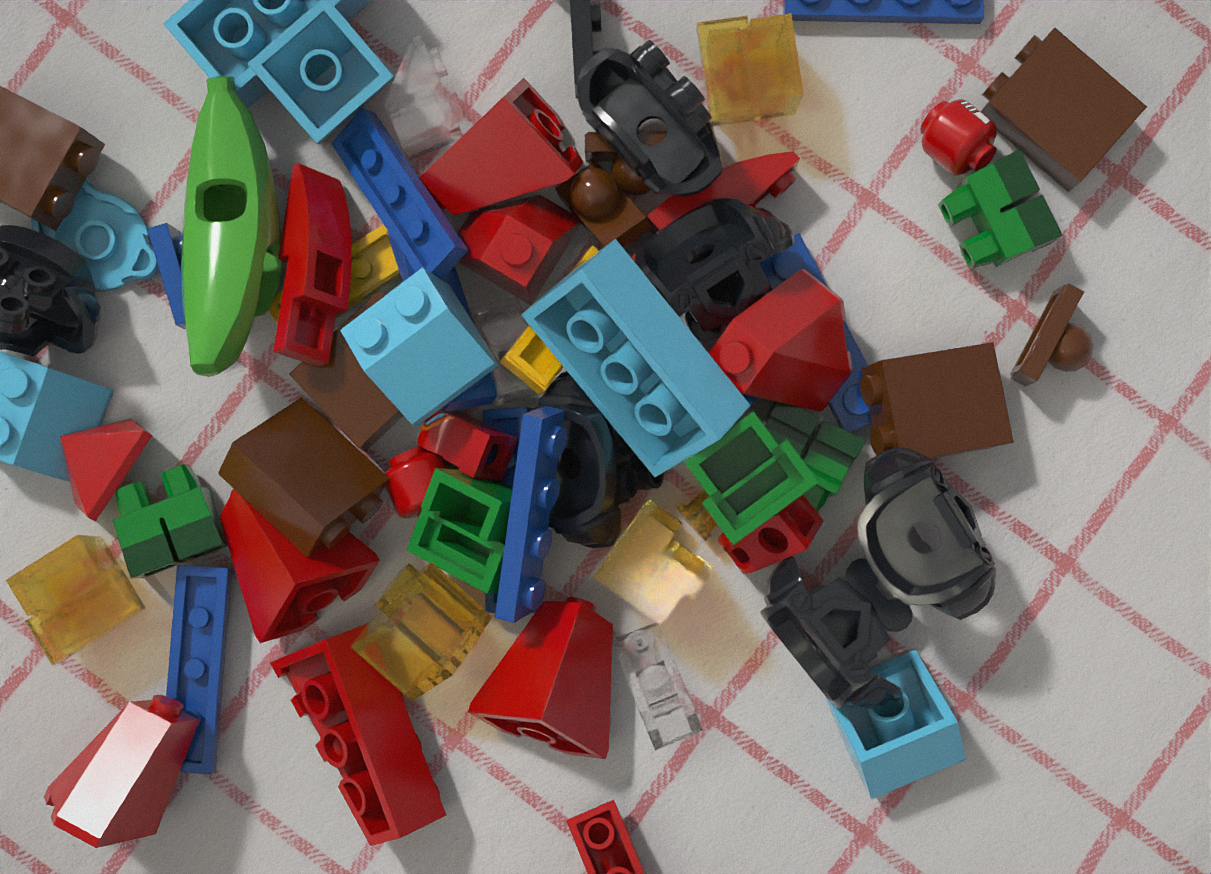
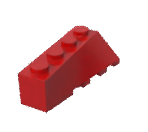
[270,622,447,846]

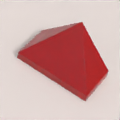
[60,419,153,522]

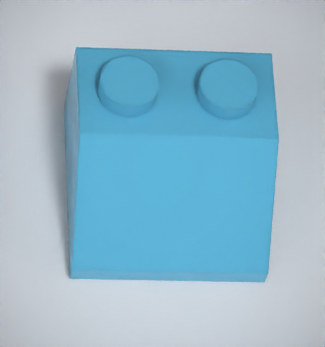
[247,0,395,144]
[340,267,499,427]
[0,351,114,482]
[825,649,967,799]

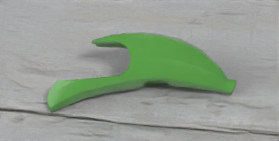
[181,76,282,377]

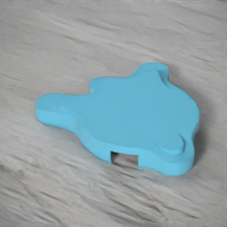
[31,178,159,292]

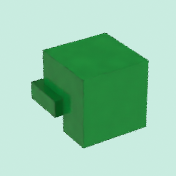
[684,411,819,545]
[406,468,513,594]

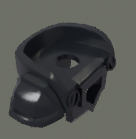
[577,40,722,197]
[635,198,794,340]
[0,225,101,356]
[530,371,664,548]
[857,448,997,620]
[760,556,913,709]

